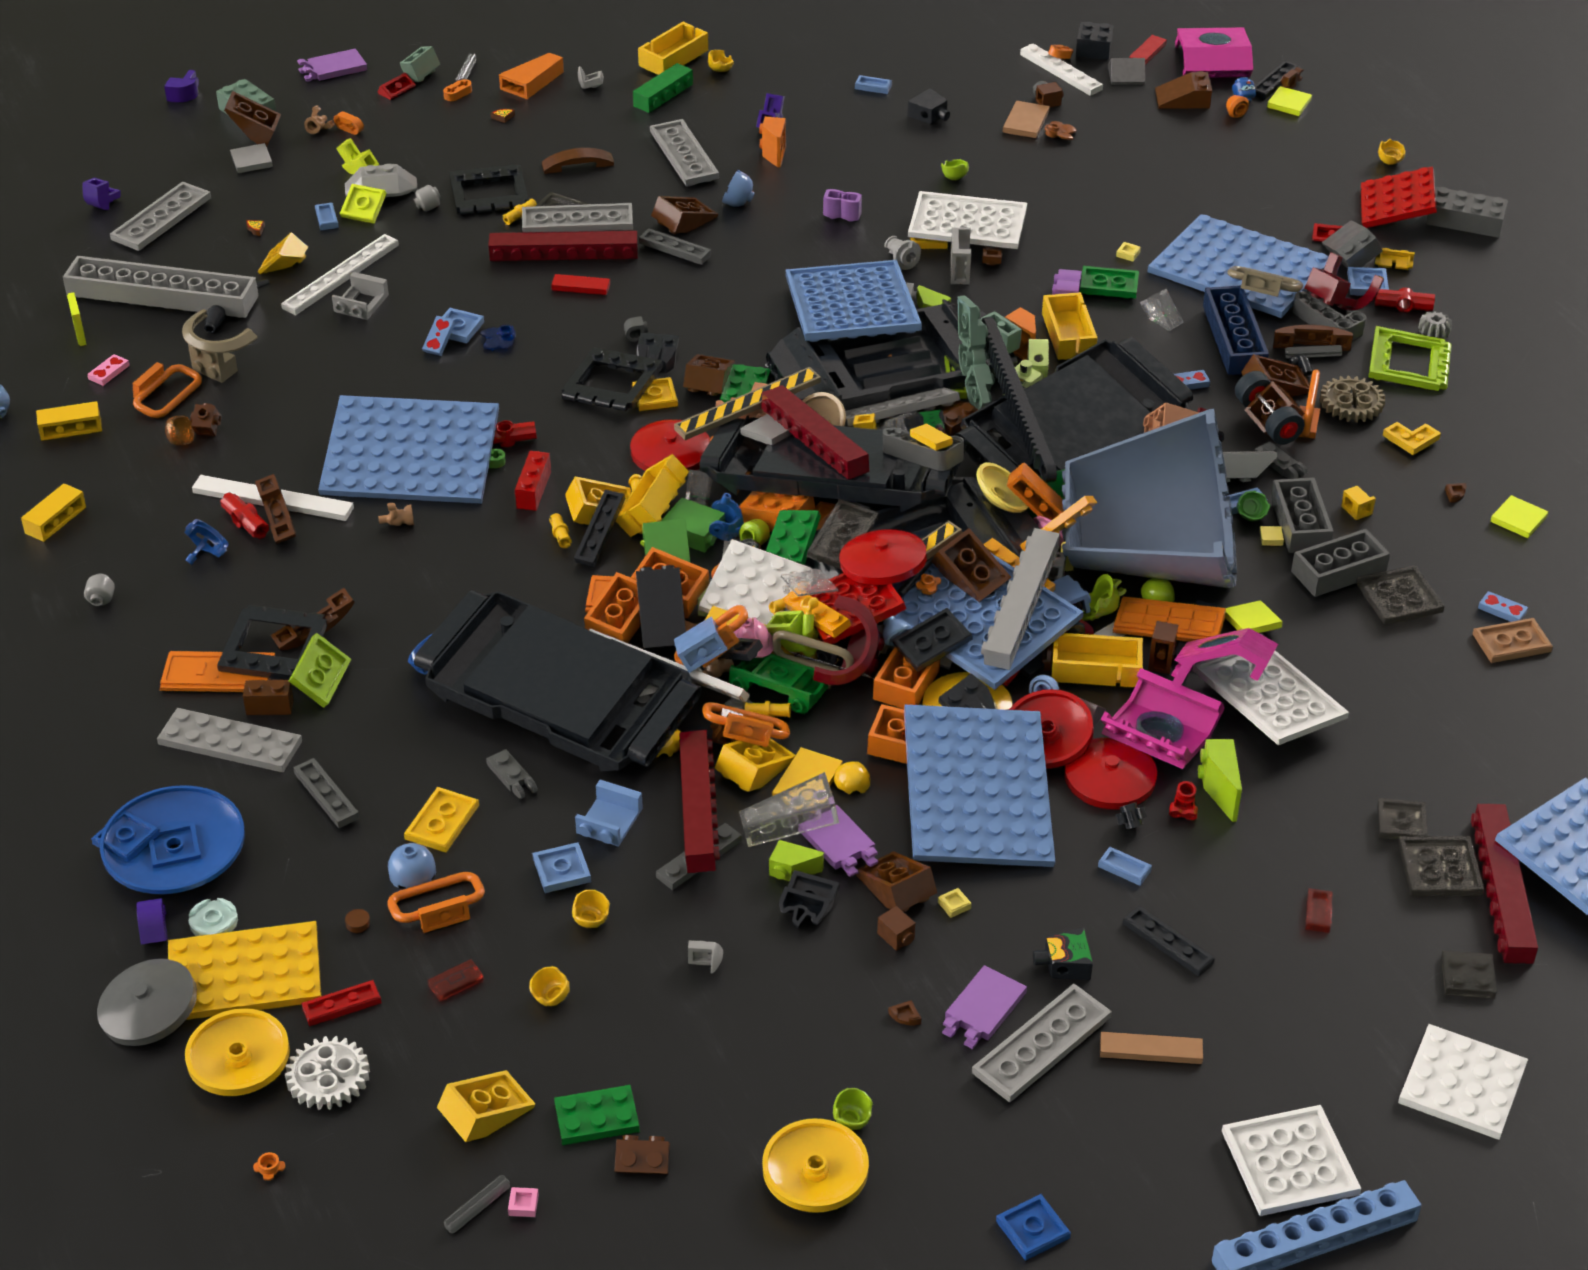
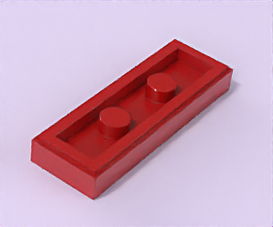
[1129,35,1167,65]
[551,274,610,295]
[301,980,382,1027]

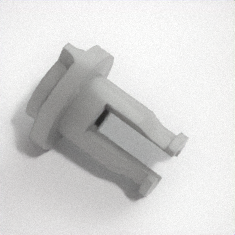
[885,236,921,270]

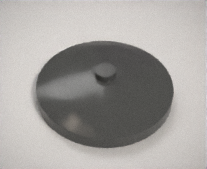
[97,959,197,1046]

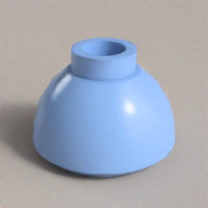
[883,616,912,646]
[1029,675,1059,693]

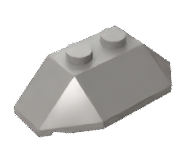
[345,164,418,197]
[1223,451,1277,482]

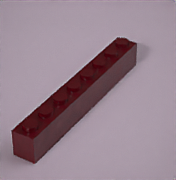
[488,231,638,261]
[761,385,870,480]
[679,730,720,873]
[1471,804,1538,964]

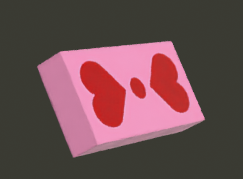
[87,354,130,386]

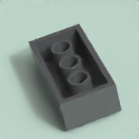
[1426,187,1508,238]
[1271,478,1334,553]
[1291,529,1390,597]

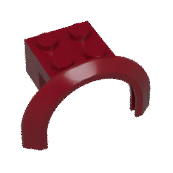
[1304,252,1384,311]
[813,595,885,685]

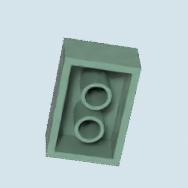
[216,79,276,114]

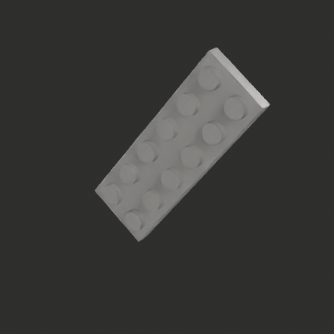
[650,119,719,186]
[110,182,211,251]
[522,203,633,232]
[845,387,960,427]
[157,708,302,772]
[972,984,1112,1102]

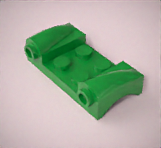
[729,653,828,714]

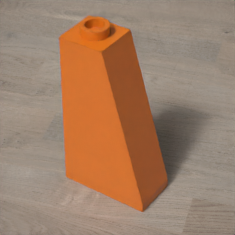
[499,53,564,99]

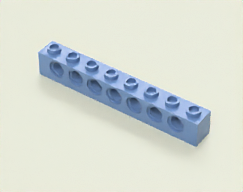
[1212,1180,1421,1270]

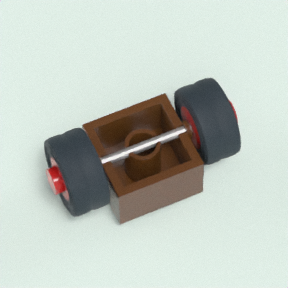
[1235,371,1305,445]

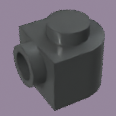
[624,316,648,342]

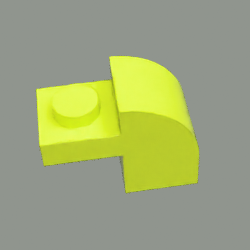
[336,138,379,175]

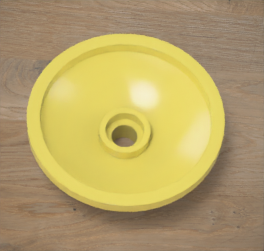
[976,463,1028,513]

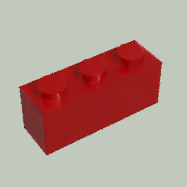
[515,451,551,511]

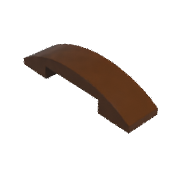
[541,148,614,174]
[1273,325,1353,351]
[255,474,296,544]
[270,588,355,651]

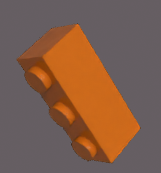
[1007,462,1064,520]

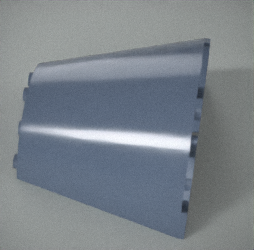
[1062,409,1237,588]

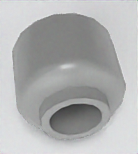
[413,185,442,212]
[84,574,115,606]

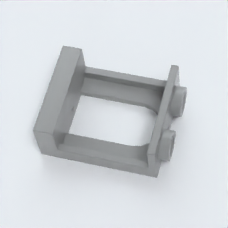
[950,227,971,285]
[332,272,389,320]

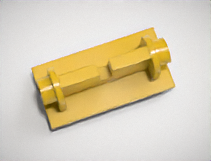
[1375,248,1415,270]

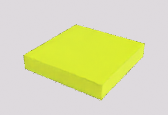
[1267,86,1312,116]
[340,184,387,224]
[67,292,87,346]
[1490,495,1548,538]
[1225,600,1283,633]

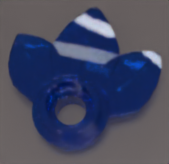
[480,325,516,350]

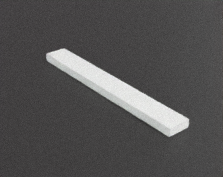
[281,234,399,315]
[192,475,354,521]
[589,629,749,702]

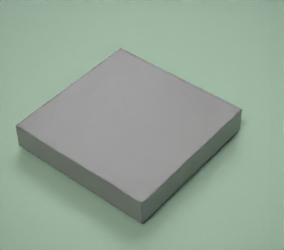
[230,143,273,173]
[740,414,792,445]

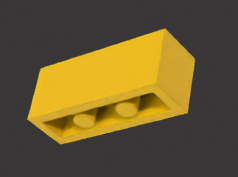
[36,401,102,441]
[21,484,86,542]

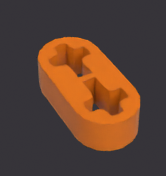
[1048,45,1074,59]
[443,79,472,101]
[334,111,364,135]

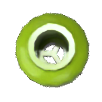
[739,519,770,545]

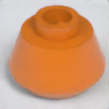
[1226,95,1249,118]

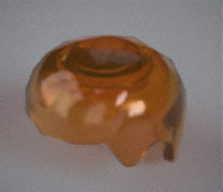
[165,415,195,446]

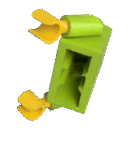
[766,597,819,657]

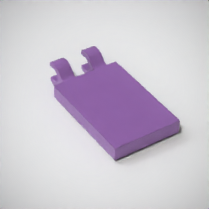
[297,48,367,82]
[798,805,878,877]
[942,965,1027,1049]

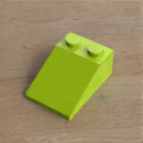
[1198,739,1242,822]

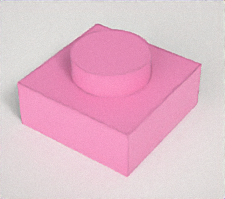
[508,1187,539,1217]

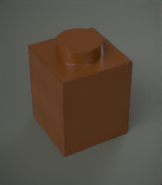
[1036,82,1064,107]
[877,906,916,951]

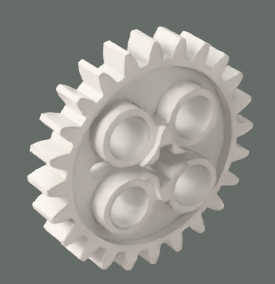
[285,1036,370,1110]

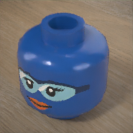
[1232,77,1256,103]

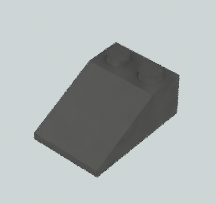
[1322,220,1383,269]

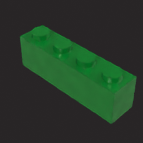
[633,63,693,113]

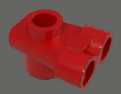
[1169,781,1198,820]

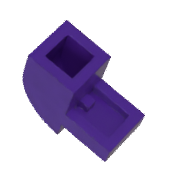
[164,70,199,102]
[756,93,785,128]
[83,178,121,210]
[137,898,168,944]

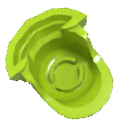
[1082,574,1126,621]

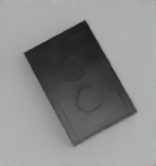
[892,608,973,672]

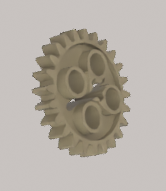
[1320,376,1385,422]

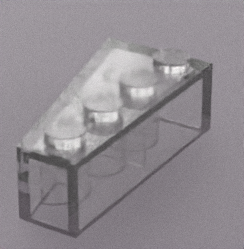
[739,772,839,847]

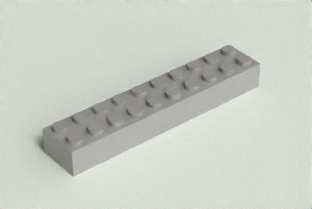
[63,256,259,318]

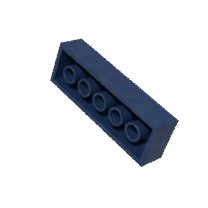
[1203,285,1269,375]

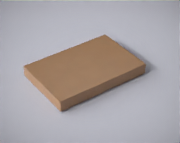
[1003,101,1050,138]
[1473,618,1553,663]

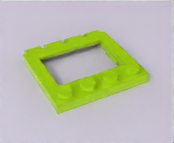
[1368,326,1452,391]

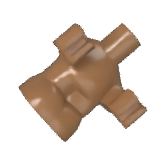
[304,105,335,134]
[378,503,414,526]
[702,658,734,678]

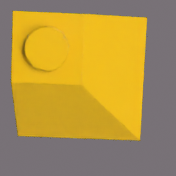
[258,232,308,274]

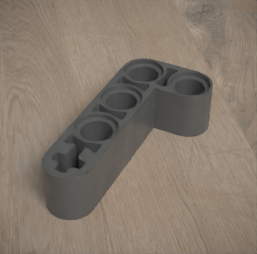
[1292,291,1367,341]
[882,428,964,471]

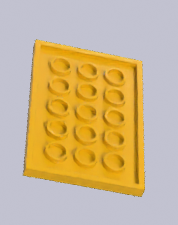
[168,921,321,1020]

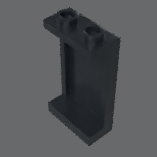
[636,565,686,652]

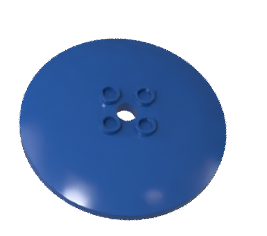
[100,785,245,894]

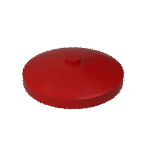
[630,420,710,474]
[839,529,927,585]
[1009,689,1094,769]
[1064,737,1157,810]

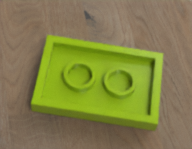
[289,633,351,708]

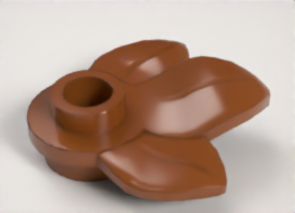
[1045,121,1077,140]

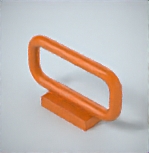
[133,362,202,418]
[1299,369,1320,439]
[674,605,748,668]
[702,702,790,747]
[387,872,485,933]

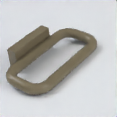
[1227,266,1303,297]
[772,630,855,689]

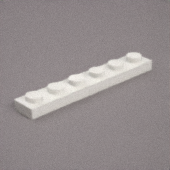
[1020,44,1103,96]

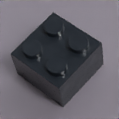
[1076,21,1114,60]

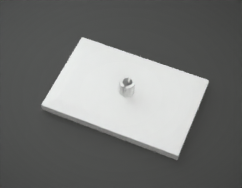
[908,191,1027,249]
[1192,651,1349,745]

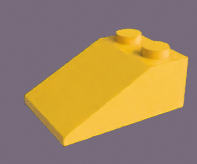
[565,476,632,525]
[715,738,796,792]
[437,1070,536,1142]

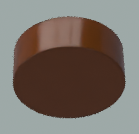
[345,909,370,933]

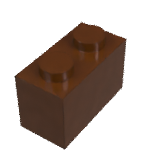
[1148,621,1179,674]
[243,680,294,715]

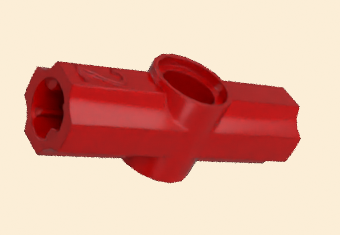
[1375,287,1435,312]
[493,420,537,447]
[220,492,269,539]

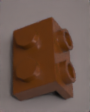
[615,1135,671,1174]

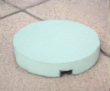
[188,898,238,936]

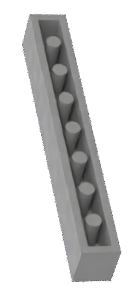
[981,528,1060,670]

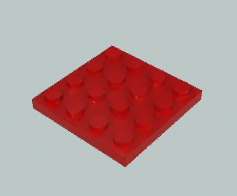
[1361,166,1437,228]
[804,573,906,644]

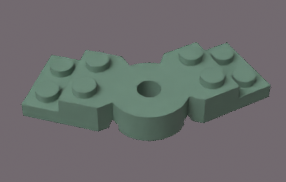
[958,295,995,410]

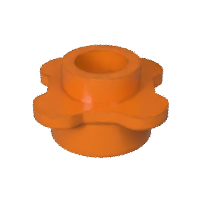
[916,573,941,595]
[253,1152,286,1180]

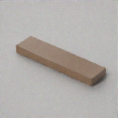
[1100,1032,1203,1064]

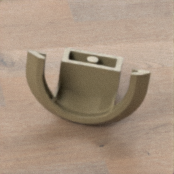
[182,309,258,383]

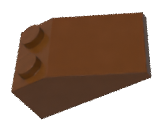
[1155,71,1212,109]
[224,91,281,147]
[651,196,718,234]
[683,354,735,396]
[1241,354,1310,397]
[917,401,978,436]
[931,528,1011,602]
[856,851,937,912]

